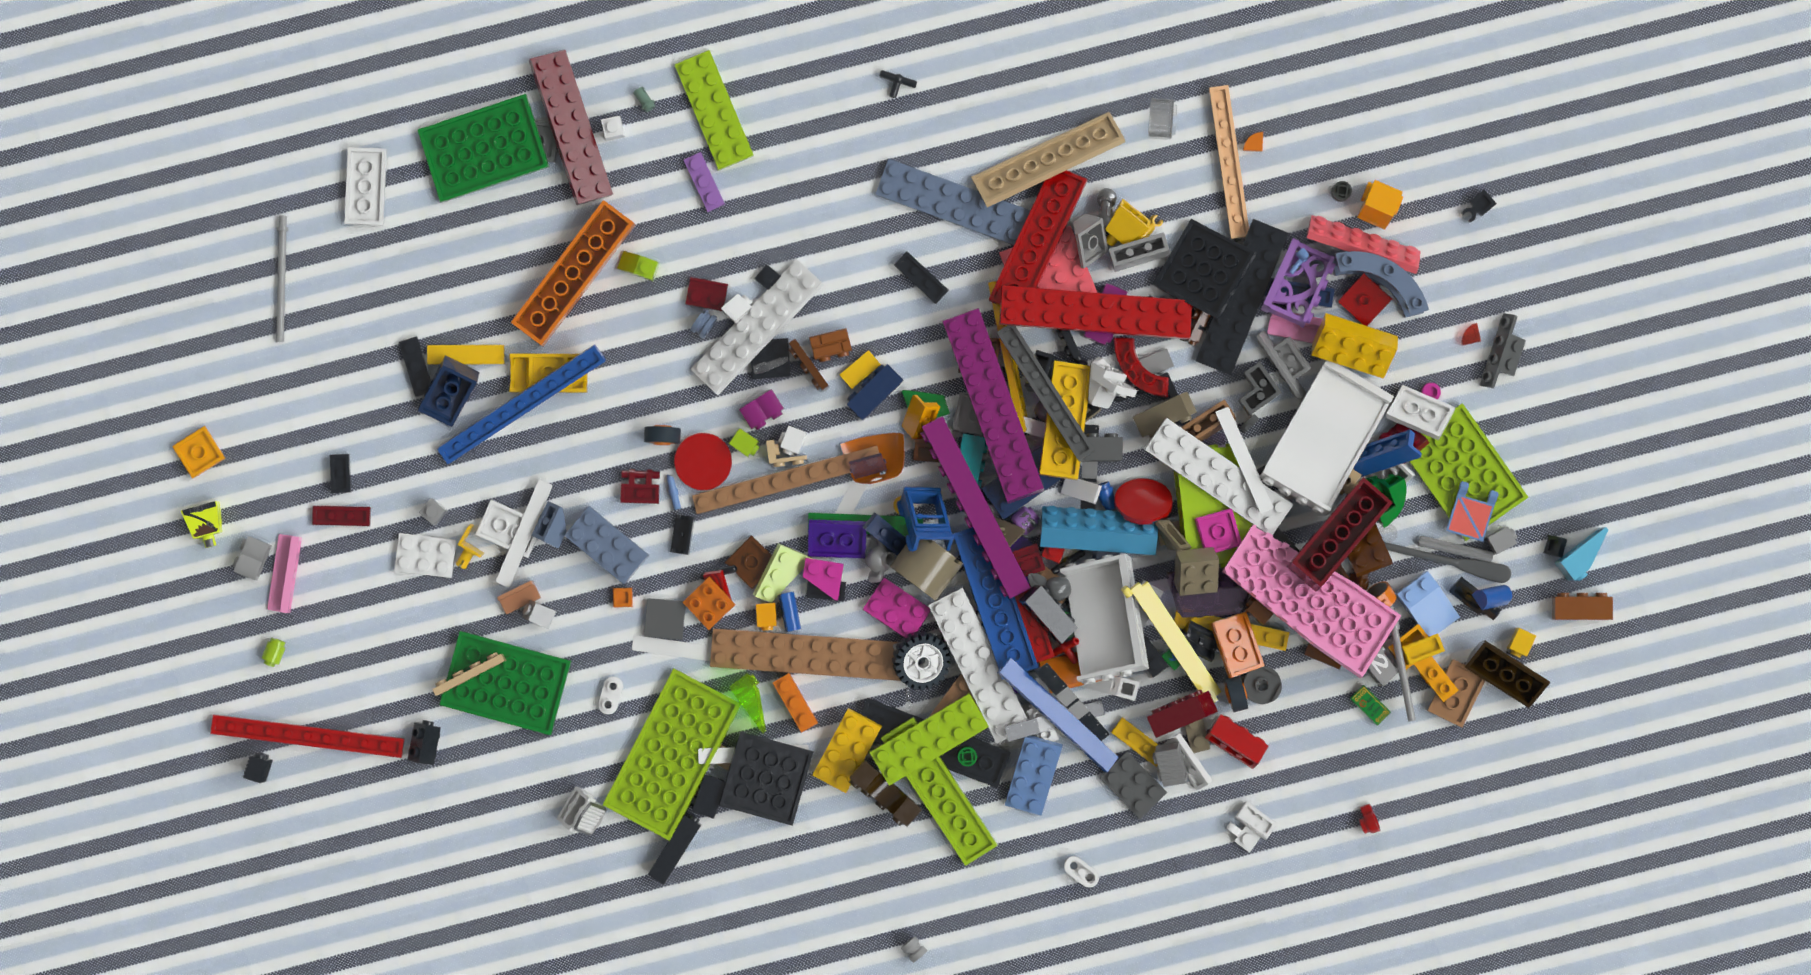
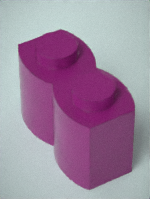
[739,389,784,430]

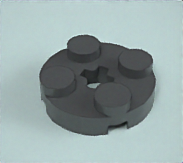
[1243,666,1282,704]

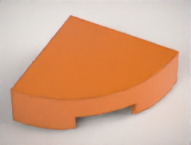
[1243,132,1263,152]

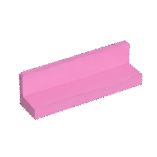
[1267,313,1323,343]
[267,534,302,613]

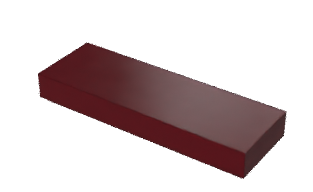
[312,506,371,526]

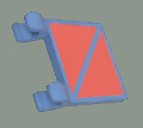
[1446,481,1499,542]

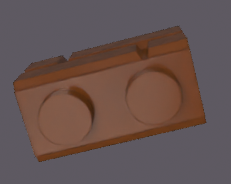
[809,328,852,363]

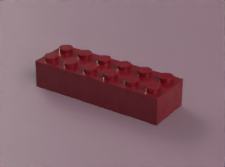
[1286,477,1393,592]

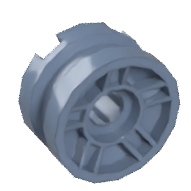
[690,309,718,339]

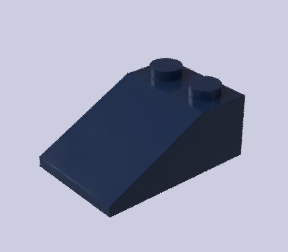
[418,355,480,427]

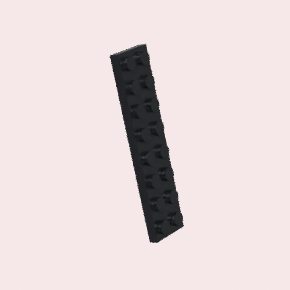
[1196,219,1289,375]
[861,698,1011,788]

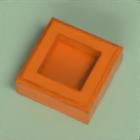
[613,588,633,607]

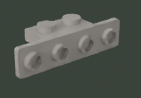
[1256,331,1311,399]

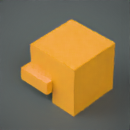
[1357,180,1403,230]

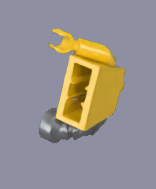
[1097,188,1163,246]

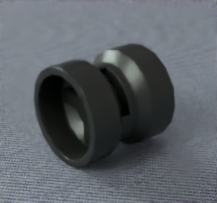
[1331,181,1352,202]

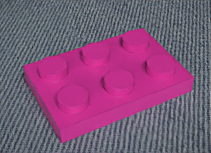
[863,578,931,639]

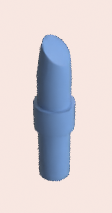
[667,474,681,510]

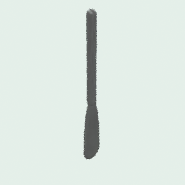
[1384,542,1512,583]

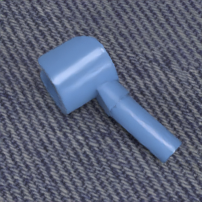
[1289,248,1309,274]

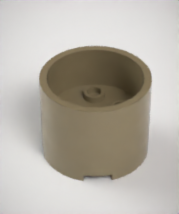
[890,539,963,601]

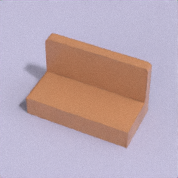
[497,580,541,615]

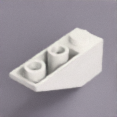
[1081,676,1140,701]

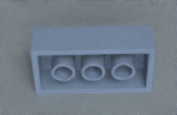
[564,506,649,585]

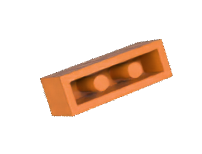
[773,673,818,733]

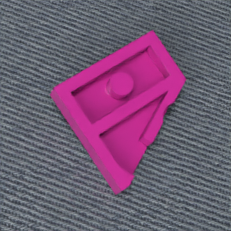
[803,558,844,601]

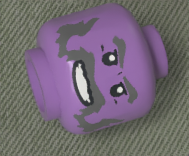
[1011,506,1040,535]

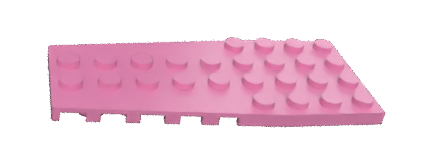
[1223,525,1401,679]

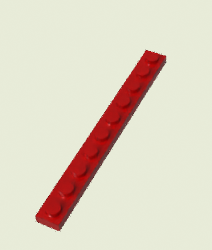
[210,714,405,758]

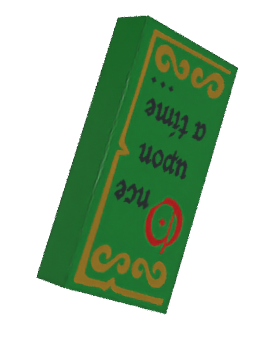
[1350,685,1391,726]

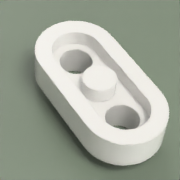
[599,677,623,714]
[1064,856,1099,888]

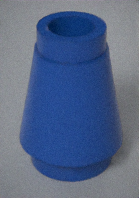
[1098,481,1115,511]

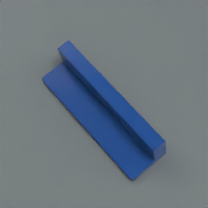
[1353,430,1422,477]

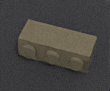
[1133,392,1197,438]

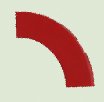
[1114,338,1169,397]

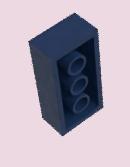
[981,445,1062,520]

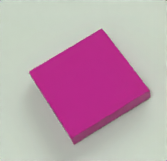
[1194,508,1241,553]

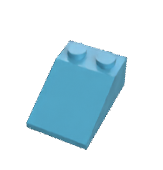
[1554,527,1608,581]

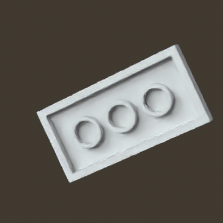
[344,147,387,226]

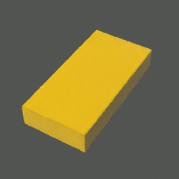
[839,350,881,389]
[1402,633,1445,665]

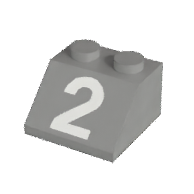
[1367,646,1399,686]

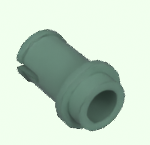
[633,87,655,112]

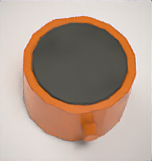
[1367,581,1397,607]

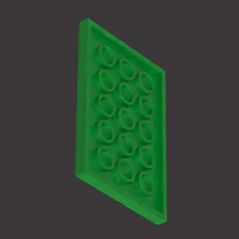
[418,94,550,203]
[440,631,572,735]

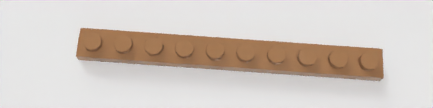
[692,446,882,514]

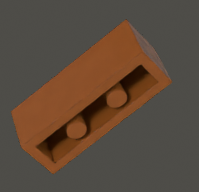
[1552,593,1613,620]

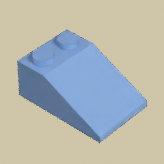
[1395,571,1460,636]

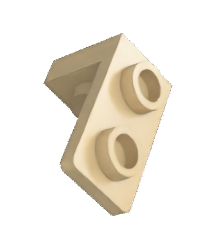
[766,440,808,467]

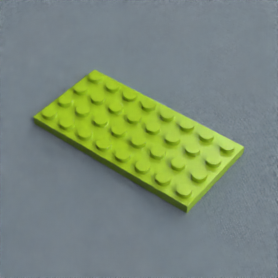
[603,668,742,841]

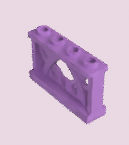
[1261,238,1336,328]

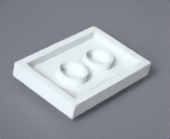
[1386,385,1455,440]
[475,500,538,558]
[394,533,457,578]

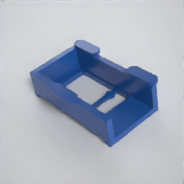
[897,487,954,552]

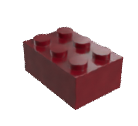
[1147,690,1218,738]

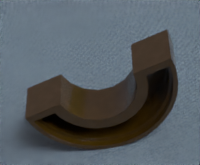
[849,760,922,827]

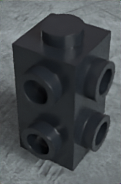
[407,720,441,765]

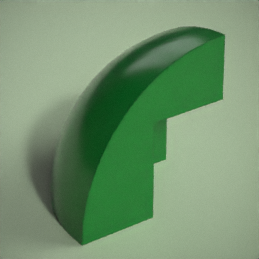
[1355,474,1407,528]

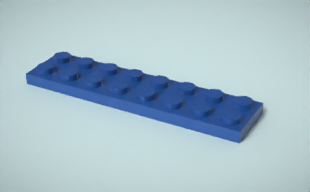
[953,528,1039,680]

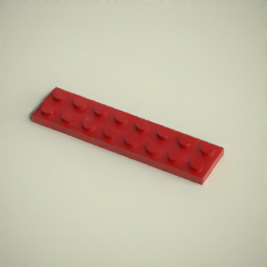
[989,170,1088,306]

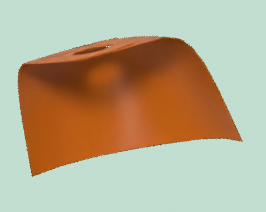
[840,433,905,484]

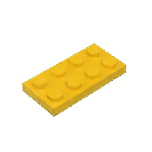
[812,708,882,793]

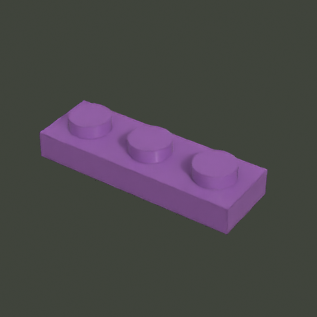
[684,152,725,212]

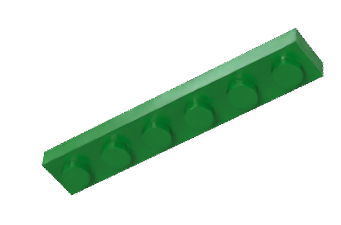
[808,513,923,536]

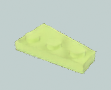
[753,543,812,603]

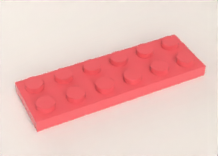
[1306,215,1421,274]

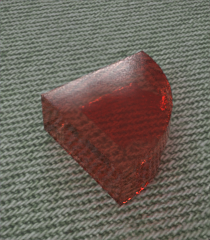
[1461,323,1481,346]

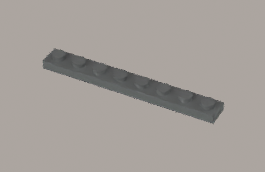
[997,325,1095,461]

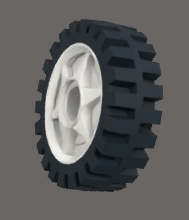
[892,631,951,690]

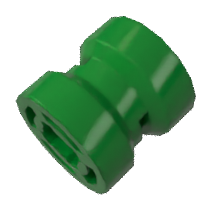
[958,746,977,766]

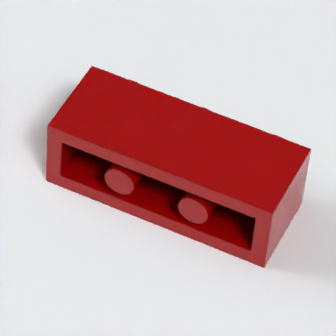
[1205,714,1269,769]

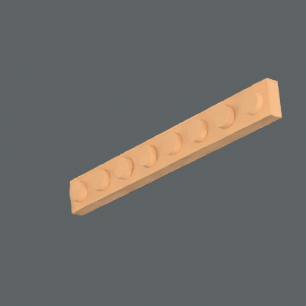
[1209,85,1249,239]

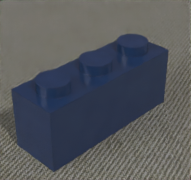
[847,364,904,421]

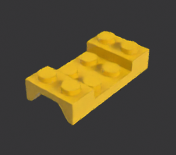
[509,354,588,393]

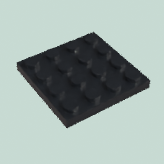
[1153,219,1257,320]
[719,731,814,826]

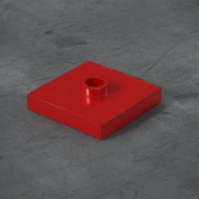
[1338,273,1392,326]

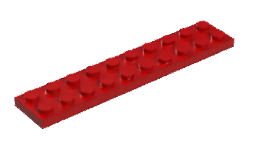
[999,285,1192,340]

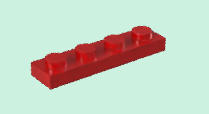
[1015,584,1055,663]

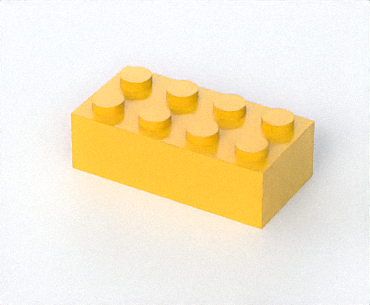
[1311,313,1398,379]

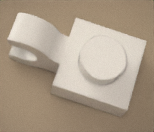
[1226,822,1261,853]

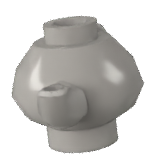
[865,540,895,582]

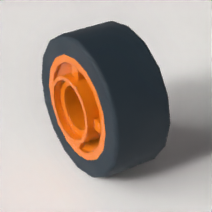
[644,425,681,445]
[1224,675,1248,712]

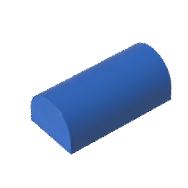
[1472,585,1512,610]
[778,591,802,632]

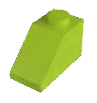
[617,251,660,282]

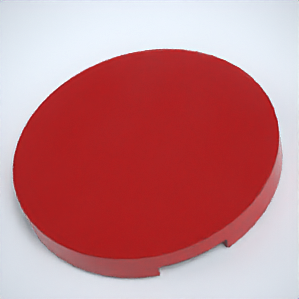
[674,433,732,490]
[1114,478,1172,525]

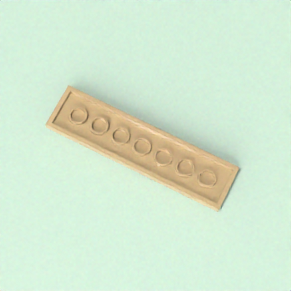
[971,112,1125,208]

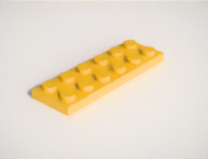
[1039,361,1090,480]

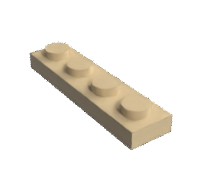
[432,652,506,696]

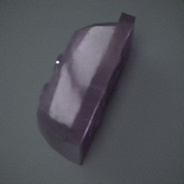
[1166,568,1249,618]

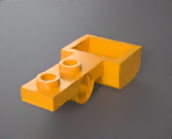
[1388,624,1459,702]

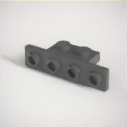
[1480,313,1526,388]

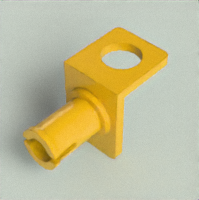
[455,524,484,569]

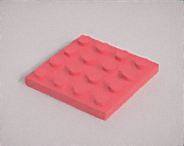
[999,225,1097,293]

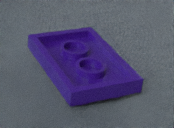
[808,519,866,559]

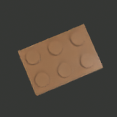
[1427,659,1485,728]

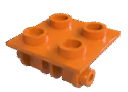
[683,577,736,630]

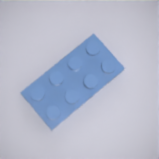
[1005,736,1063,816]

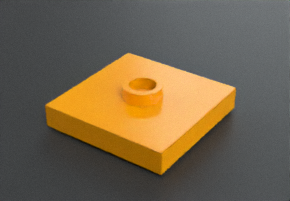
[172,426,226,479]

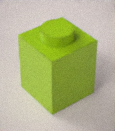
[729,428,760,458]

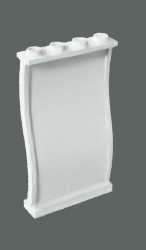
[1260,360,1394,516]

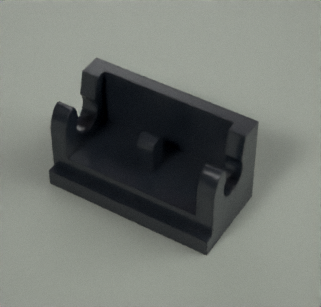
[670,514,695,555]
[1181,620,1219,662]

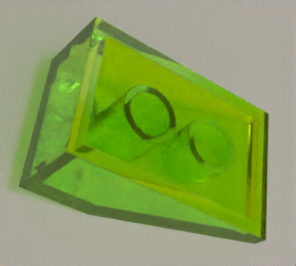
[728,673,766,734]

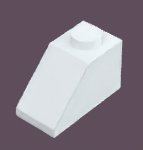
[721,294,752,324]

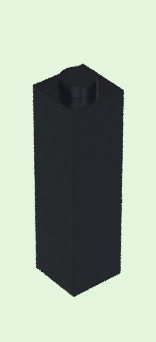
[648,814,702,885]

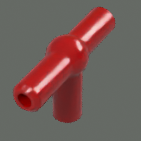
[1053,637,1079,664]

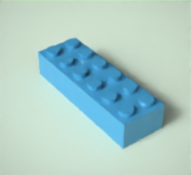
[1040,506,1158,555]

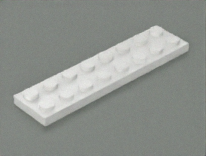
[691,259,824,395]
[1144,418,1293,535]
[928,588,1028,744]

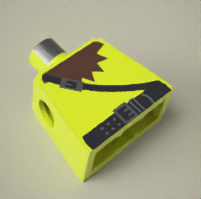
[181,501,223,548]

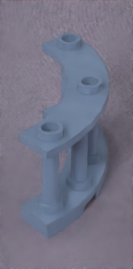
[1333,251,1429,318]

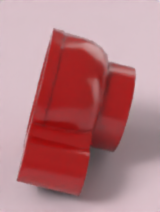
[1359,804,1381,834]

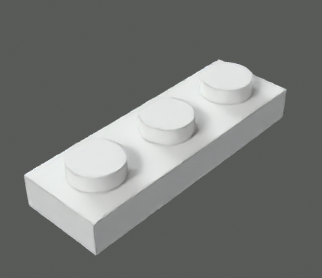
[1164,733,1213,791]

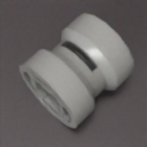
[901,936,927,963]

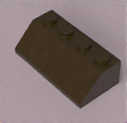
[1465,640,1550,709]

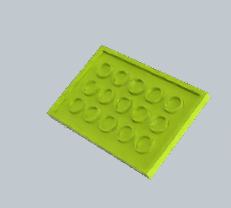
[1409,403,1529,541]

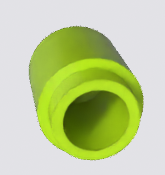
[261,637,286,667]

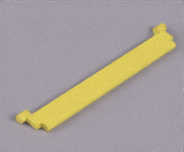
[1121,581,1222,703]

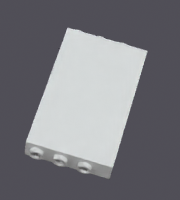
[1060,554,1149,685]

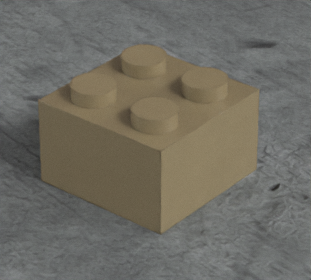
[1174,547,1219,596]

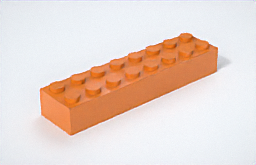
[511,200,635,347]

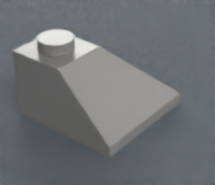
[1073,214,1108,268]

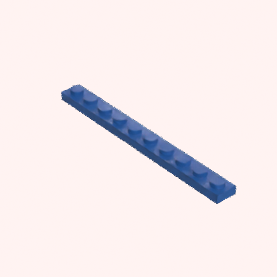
[437,344,606,464]

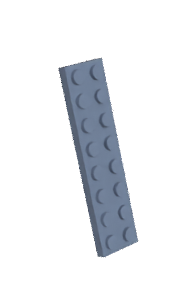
[875,159,1031,245]

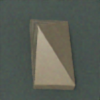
[1155,520,1191,550]

